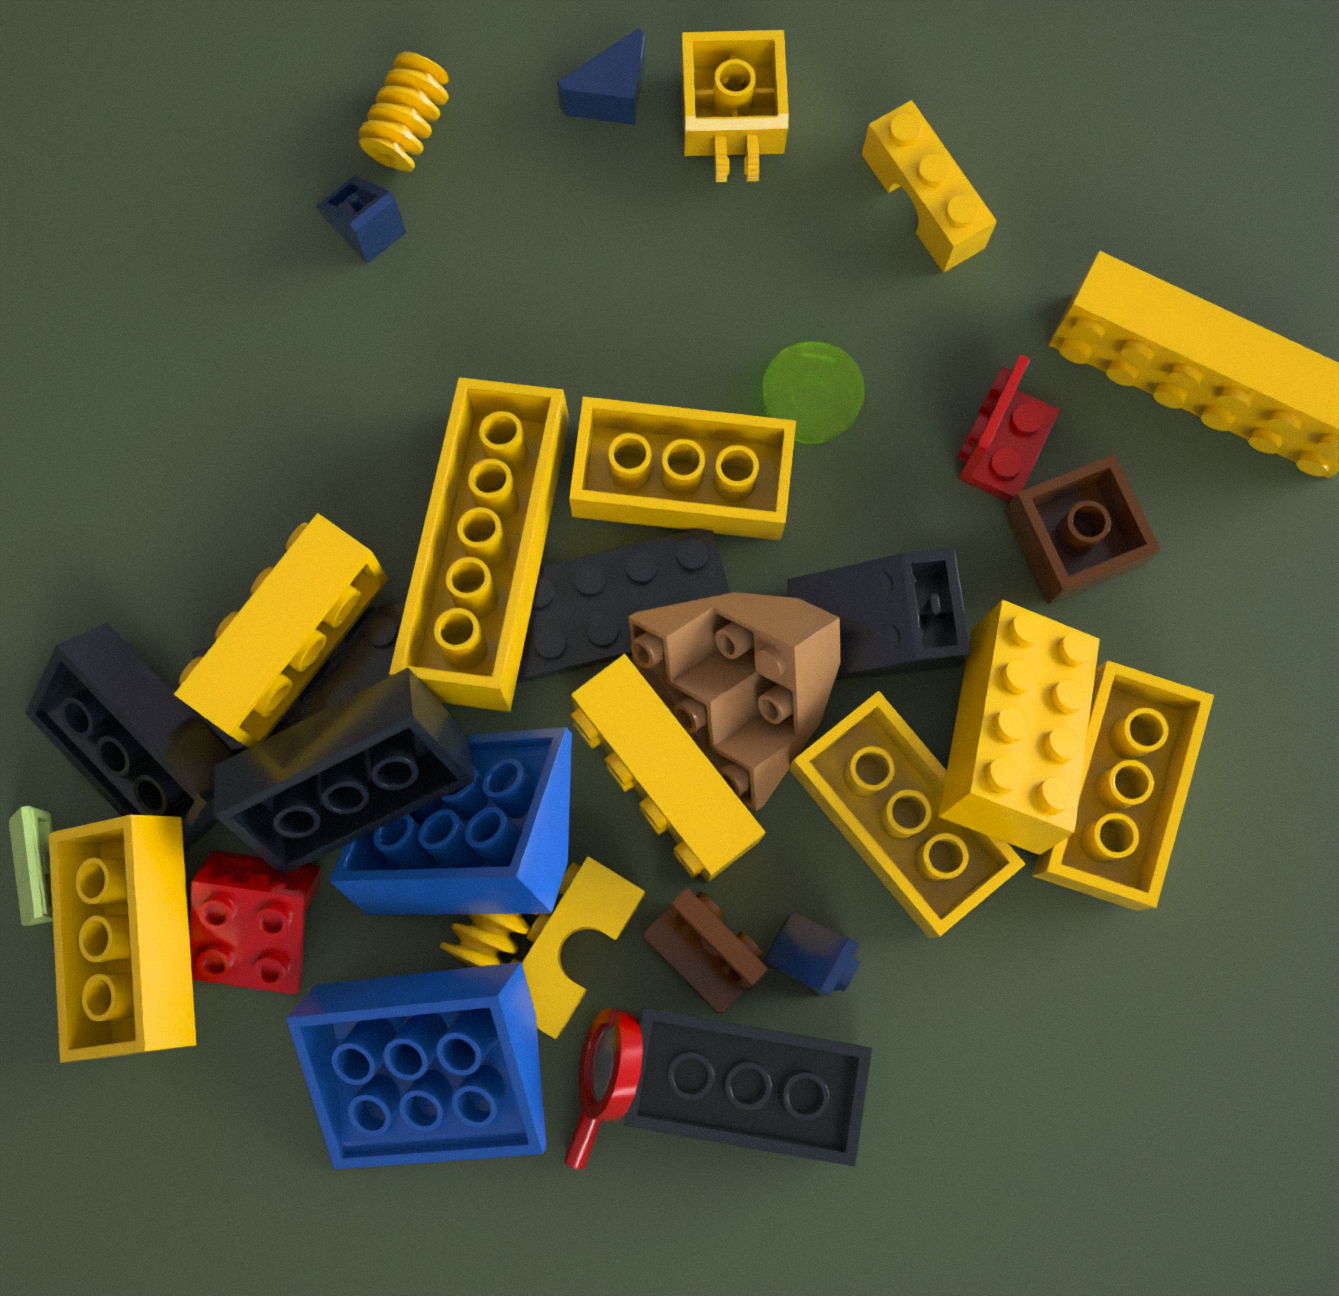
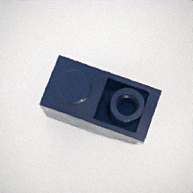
[762,912,860,996]

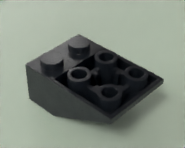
[787,548,971,680]

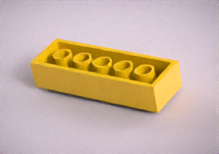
[1049,251,1339,479]
[389,377,570,712]

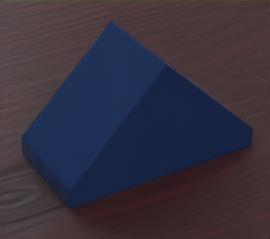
[557,28,645,125]
[316,176,406,264]

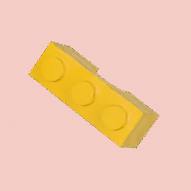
[861,100,997,273]
[510,857,645,1039]

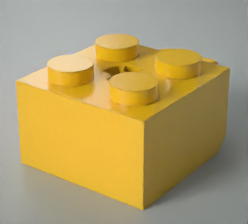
[681,30,789,182]

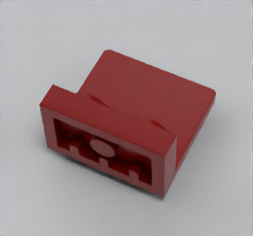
[957,354,1060,503]
[190,850,322,995]

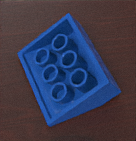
[329,727,572,915]
[286,962,547,1169]

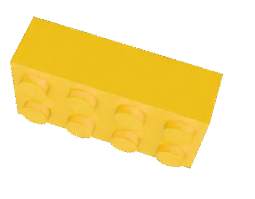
[569,396,796,541]
[174,513,389,748]
[939,600,1100,855]
[570,654,766,883]
[1032,660,1214,911]
[789,691,1025,939]
[49,814,197,1063]

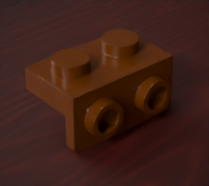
[643,888,768,1014]

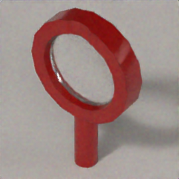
[564,1008,643,1169]

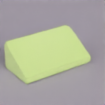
[9,806,53,926]

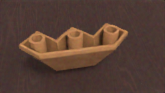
[628,592,841,811]

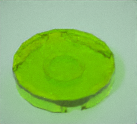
[762,341,865,443]

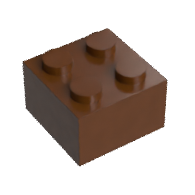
[1004,454,1161,605]

